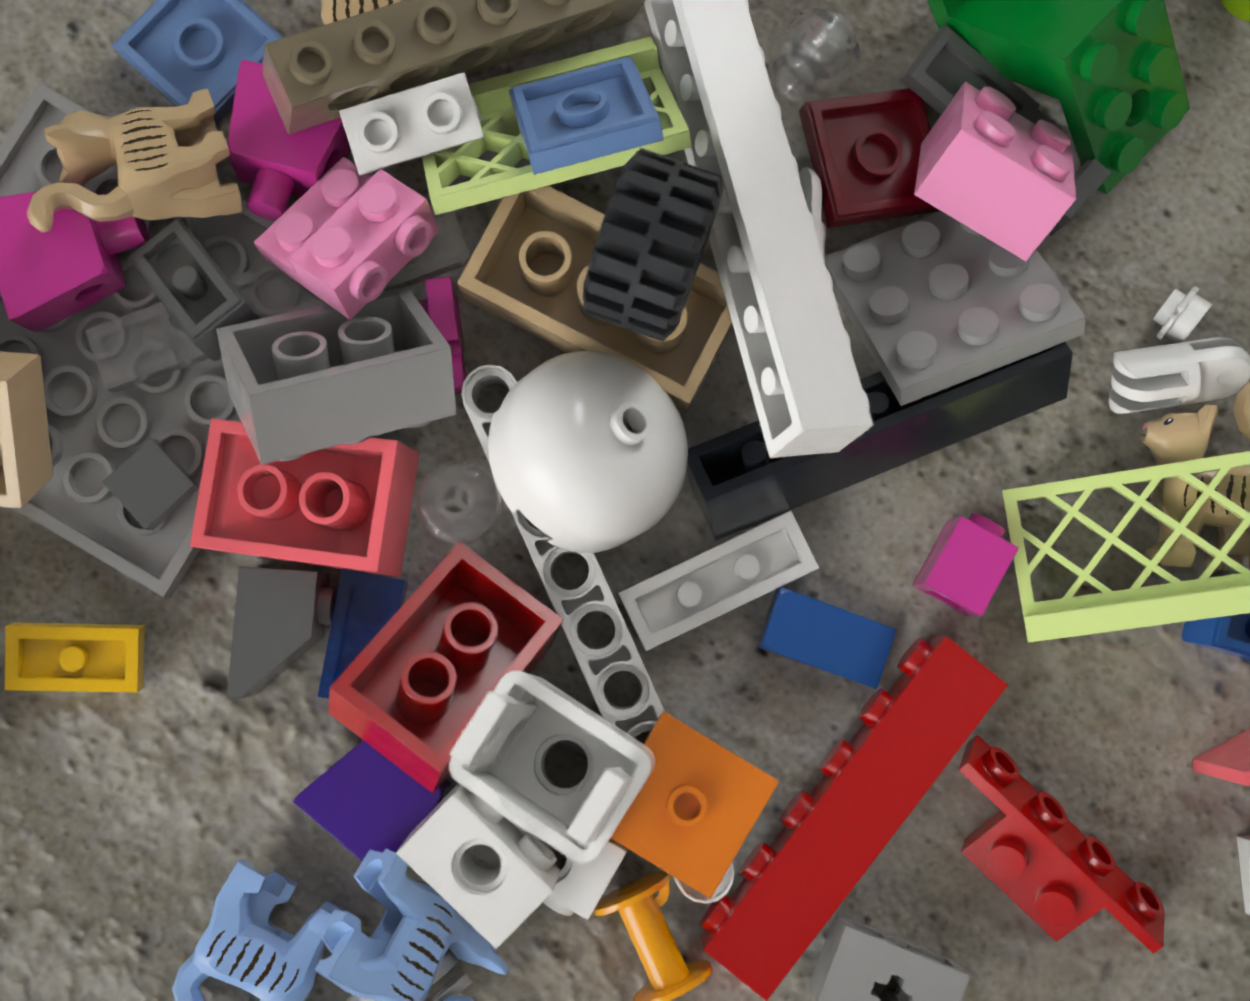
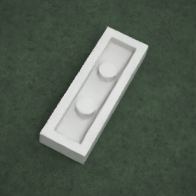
[618,511,819,651]

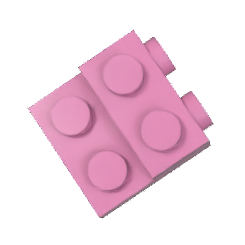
[254,157,439,320]

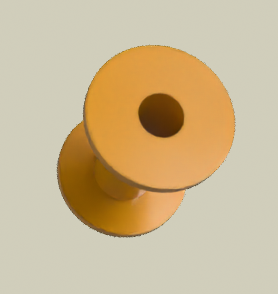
[593,870,713,1001]

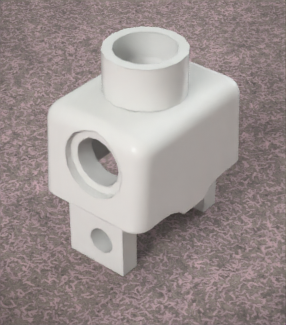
[449,671,655,864]

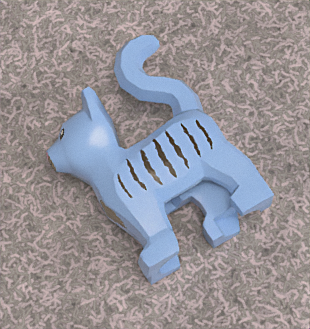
[315,849,509,1001]
[172,859,352,1001]

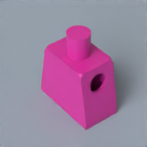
[227,59,351,221]
[0,191,149,333]

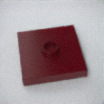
[799,88,941,228]

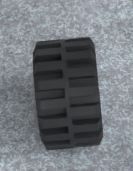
[583,148,723,342]

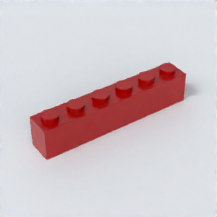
[699,635,1008,1001]

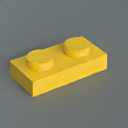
[5,622,145,693]

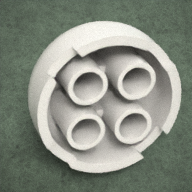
[488,351,688,553]

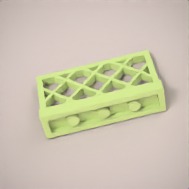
[422,36,692,215]
[1002,451,1250,643]

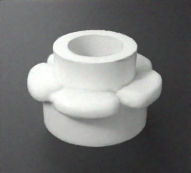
[1152,286,1212,343]

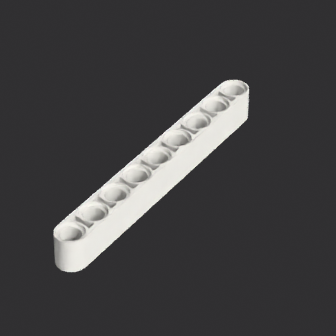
[461,364,735,904]

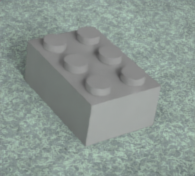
[216,286,457,465]

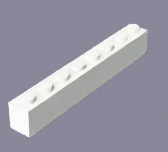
[644,0,873,458]

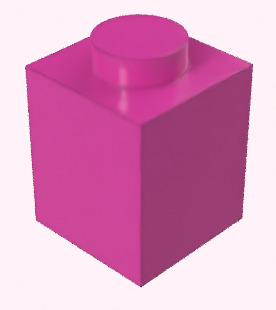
[912,513,1019,616]

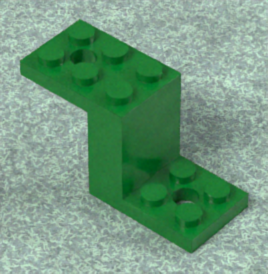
[927,0,1190,194]

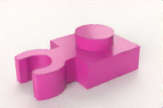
[418,277,467,394]

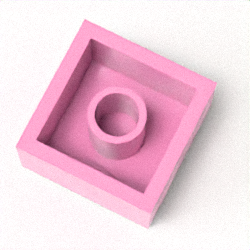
[914,82,1076,261]

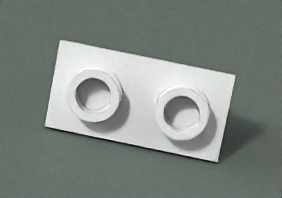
[339,72,484,175]

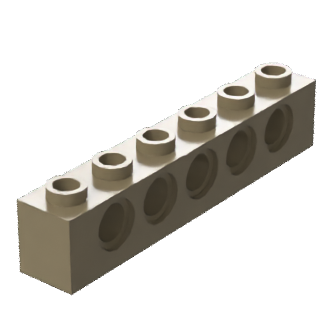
[262,0,645,135]

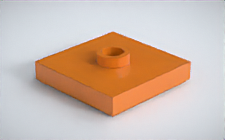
[611,710,779,899]

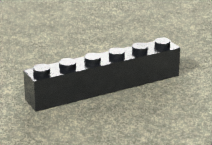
[687,342,1073,541]

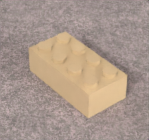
[457,186,733,414]

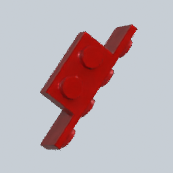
[959,735,1165,954]

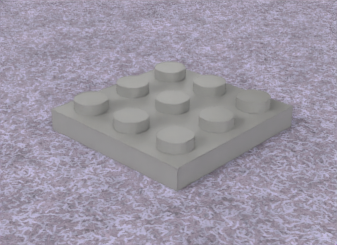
[824,211,1086,406]

